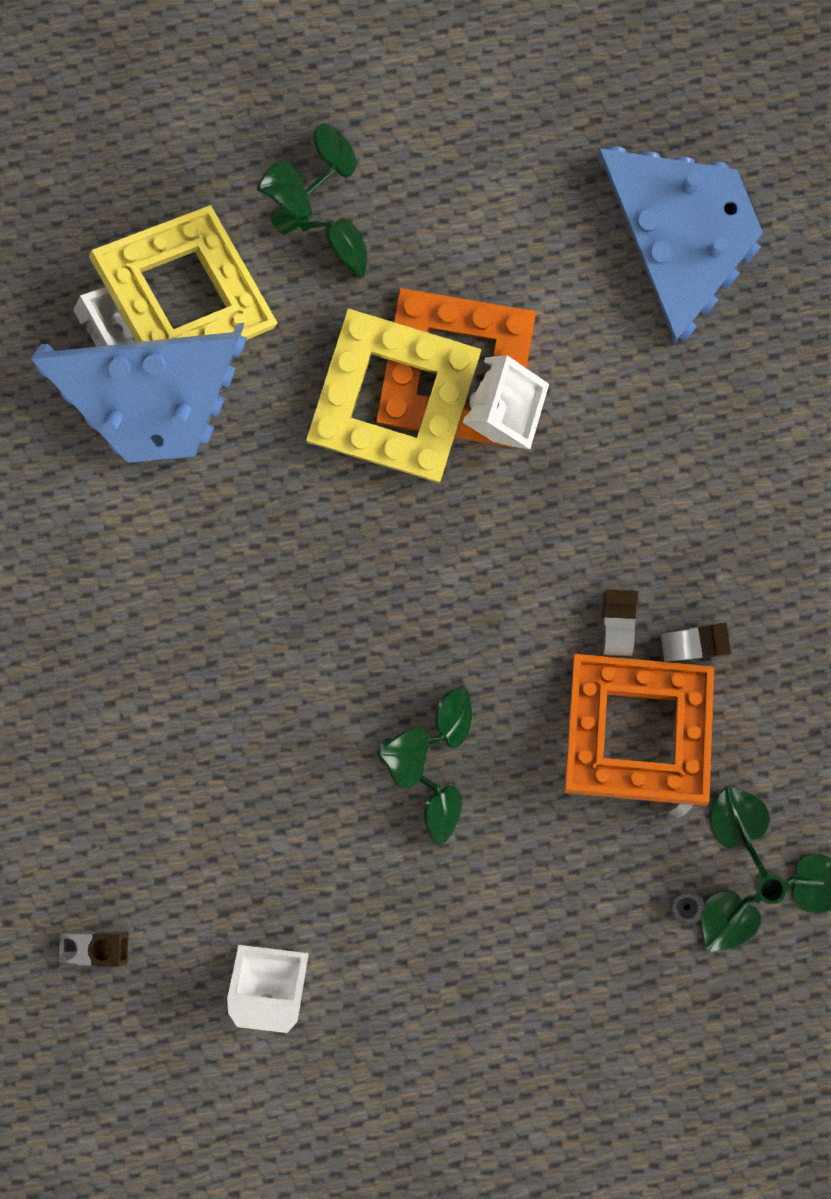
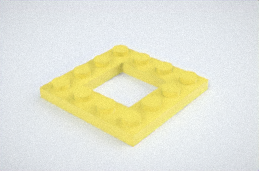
[89,205,277,342]
[306,308,481,483]

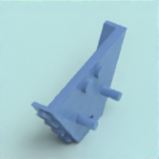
[597,146,763,345]
[31,323,247,463]

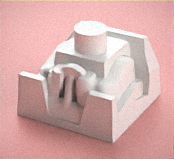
[73,287,136,347]
[463,355,549,449]
[227,945,309,1033]

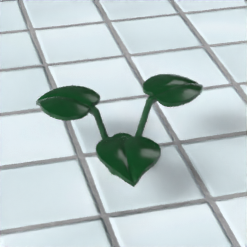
[257,123,367,279]
[377,685,472,846]
[701,786,831,951]

